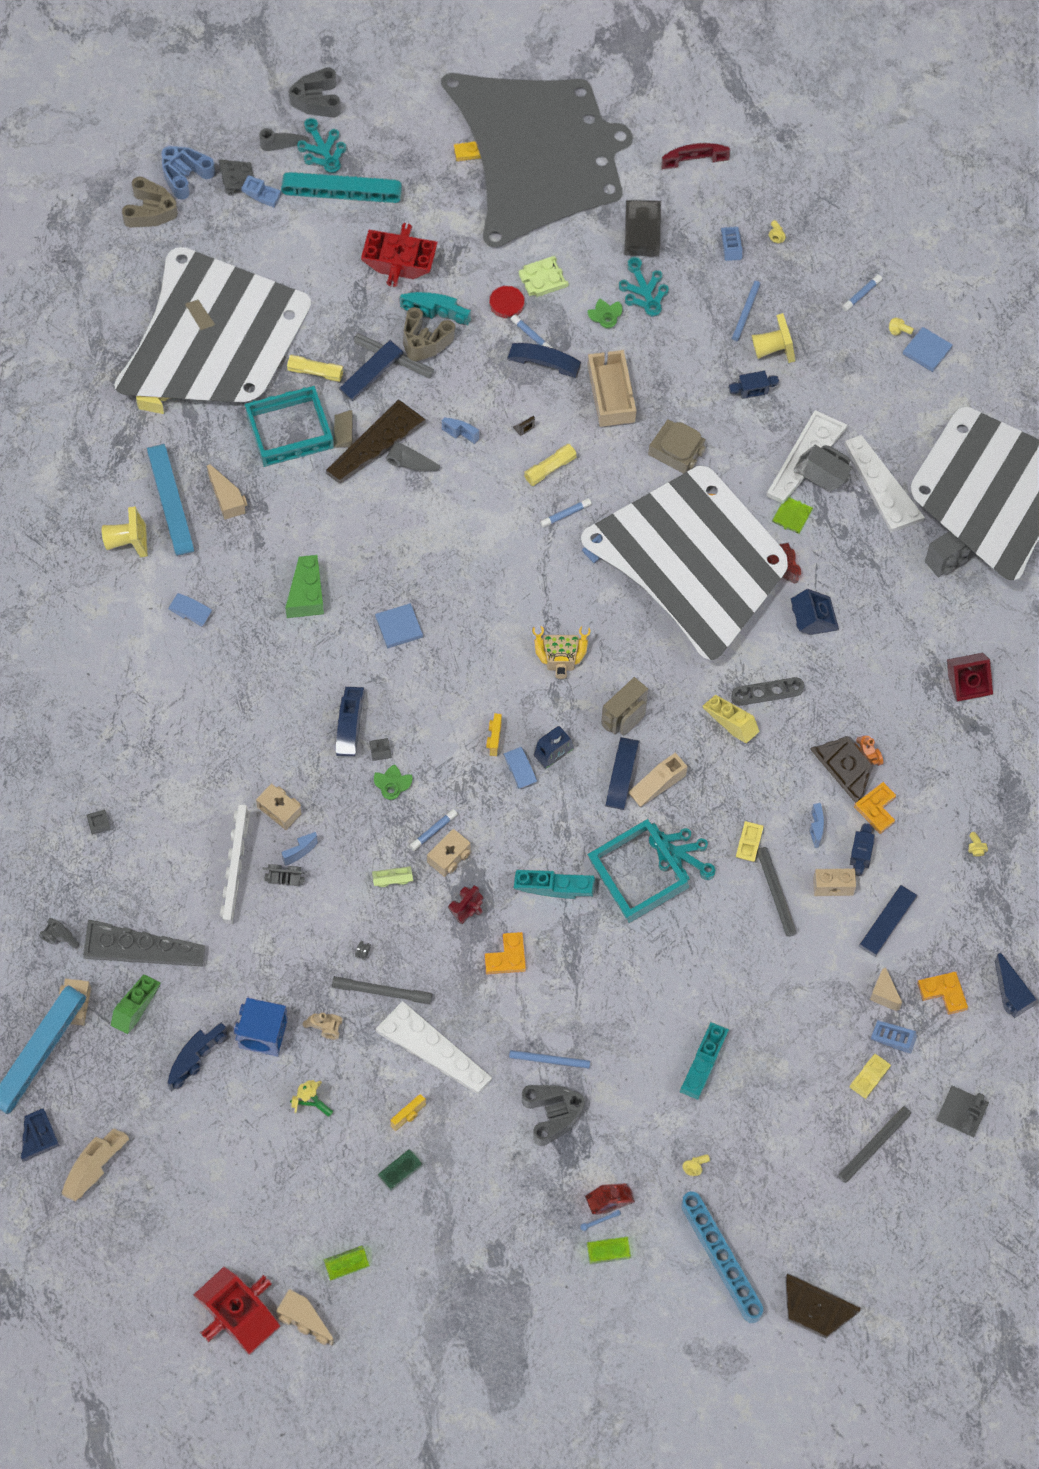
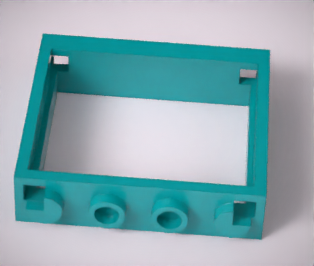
[245,385,334,467]
[587,819,690,923]

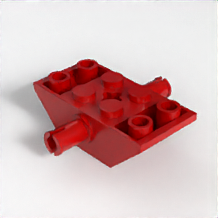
[361,223,438,287]
[193,1266,281,1355]

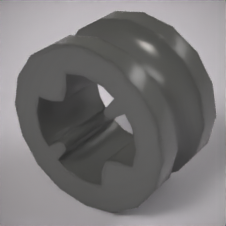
[355,941,371,961]

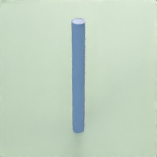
[732,281,760,341]
[509,1050,590,1069]

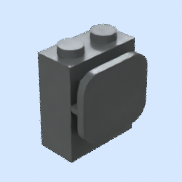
[794,444,852,492]

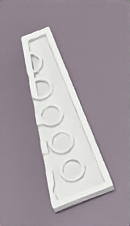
[767,410,847,504]
[844,435,924,533]
[220,805,250,924]
[376,1001,492,1094]

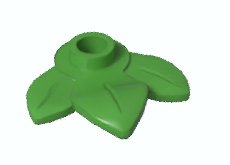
[587,299,622,328]
[374,764,412,800]

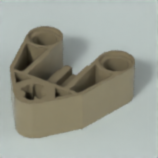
[122,176,178,228]
[403,308,456,361]

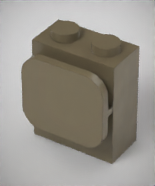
[648,419,706,474]
[601,677,648,736]

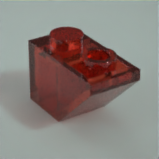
[767,542,801,584]
[585,1183,635,1215]

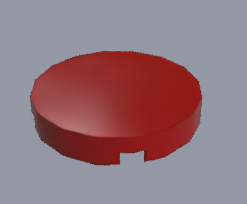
[489,286,525,318]

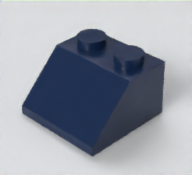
[790,588,839,635]

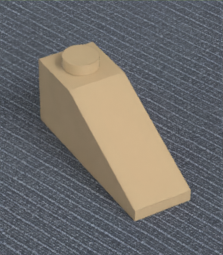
[207,465,247,520]

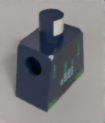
[534,726,574,770]

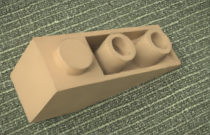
[629,752,687,807]
[276,1289,334,1346]

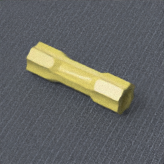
[287,354,344,382]
[524,443,577,486]

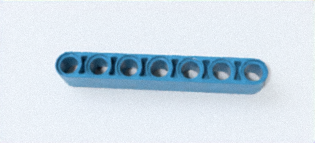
[147,443,194,556]
[0,985,86,1114]
[681,1191,763,1323]

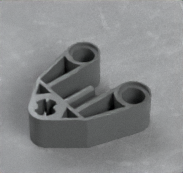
[288,67,341,118]
[521,1085,585,1146]

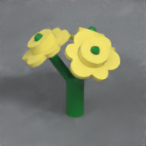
[290,1080,333,1117]

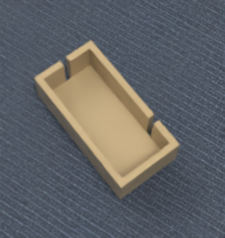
[587,350,636,427]

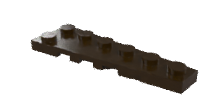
[326,399,426,484]

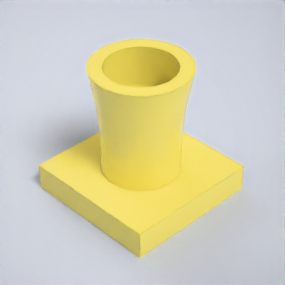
[751,313,795,363]
[102,506,148,558]

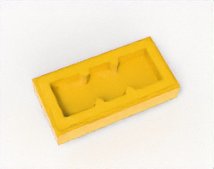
[454,141,481,162]
[390,1094,426,1132]

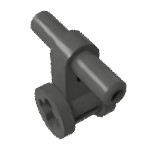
[39,918,79,948]

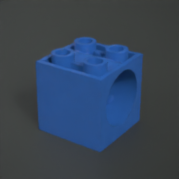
[234,998,288,1057]

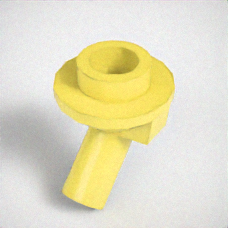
[769,220,786,243]
[889,318,914,336]
[968,832,988,857]
[682,1154,710,1176]

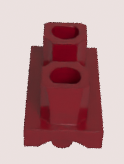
[448,885,484,924]

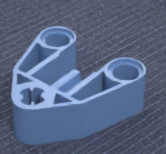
[162,146,215,200]

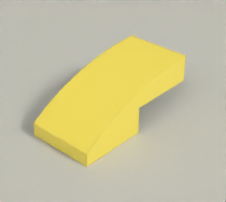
[736,821,764,862]
[850,1054,891,1099]

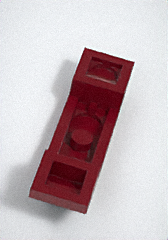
[661,143,730,170]

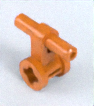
[856,735,883,766]

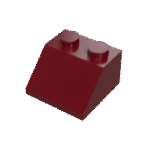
[947,652,993,702]

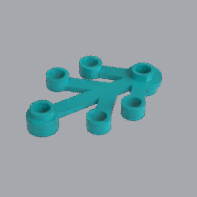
[297,118,346,173]
[619,257,669,316]
[649,828,716,881]

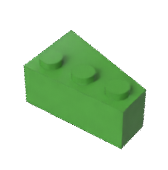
[285,555,324,618]

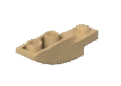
[62,1128,129,1202]

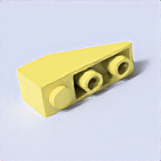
[702,694,760,743]

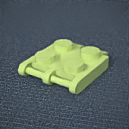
[519,256,569,297]

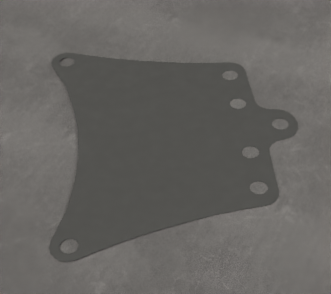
[441,73,633,247]

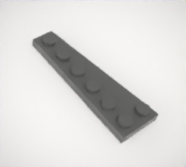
[83,919,205,967]

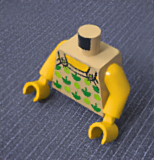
[532,626,591,679]

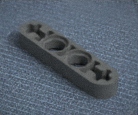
[731,677,804,706]

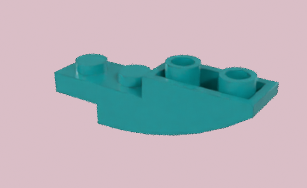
[400,292,471,326]
[513,870,595,899]
[680,1022,729,1100]

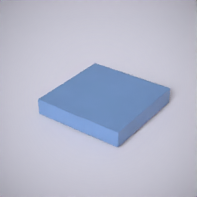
[903,327,953,372]
[375,603,423,649]

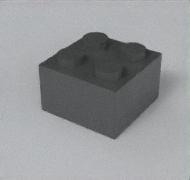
[924,531,971,578]

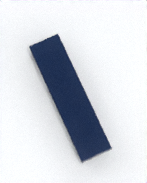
[339,340,403,402]
[859,885,917,957]

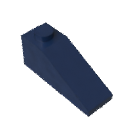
[994,952,1037,1019]

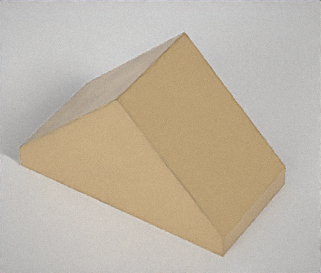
[870,968,902,1011]

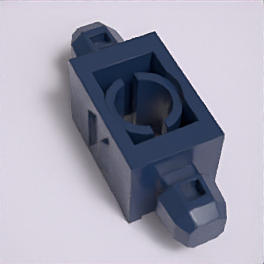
[728,370,779,399]
[850,823,875,876]

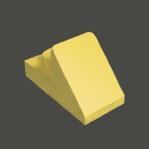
[136,396,169,414]

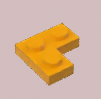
[854,782,896,834]
[484,932,526,975]
[917,971,968,1015]

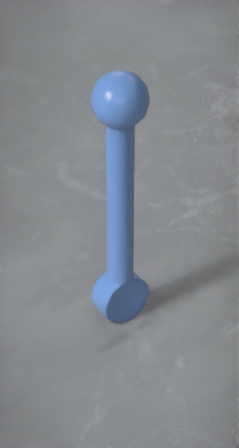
[580,1210,621,1231]

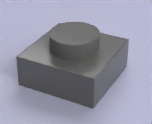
[86,809,111,835]

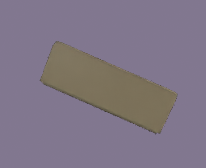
[185,299,215,330]
[334,410,353,448]

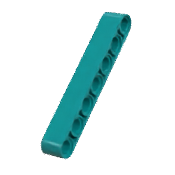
[281,172,402,203]

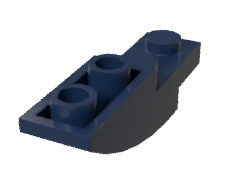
[336,686,365,757]
[167,1022,228,1092]

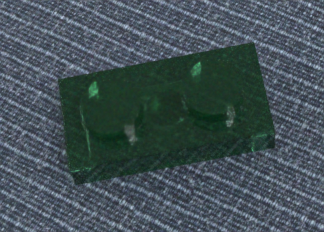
[378,1149,423,1191]

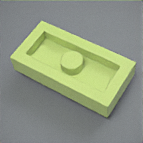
[372,866,413,887]

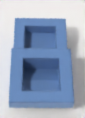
[241,175,281,208]
[442,417,479,444]
[168,593,212,627]
[503,747,537,789]
[809,803,824,848]
[281,832,318,866]

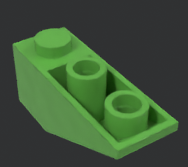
[110,974,161,1034]

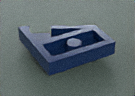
[21,1108,60,1162]

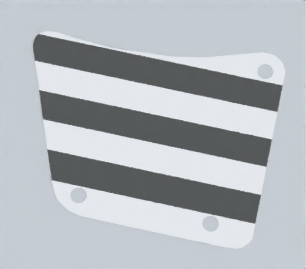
[114,247,311,402]
[911,407,1039,580]
[581,466,788,660]

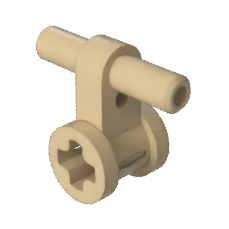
[302,1012,343,1040]

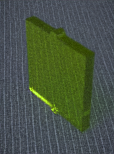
[772,497,813,534]

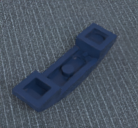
[507,343,581,378]
[605,737,639,810]

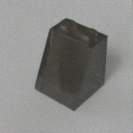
[624,200,661,257]

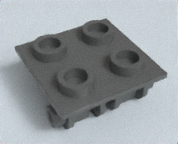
[218,159,254,195]
[262,864,306,886]
[936,1085,989,1138]

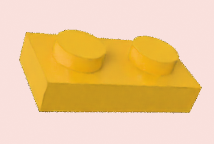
[486,713,502,757]

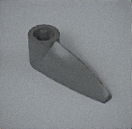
[259,128,309,151]
[386,442,440,471]

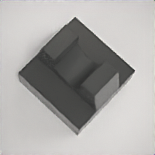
[369,738,391,761]

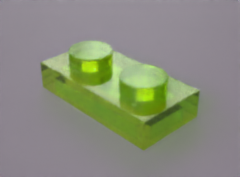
[586,1236,631,1265]
[323,1245,369,1281]

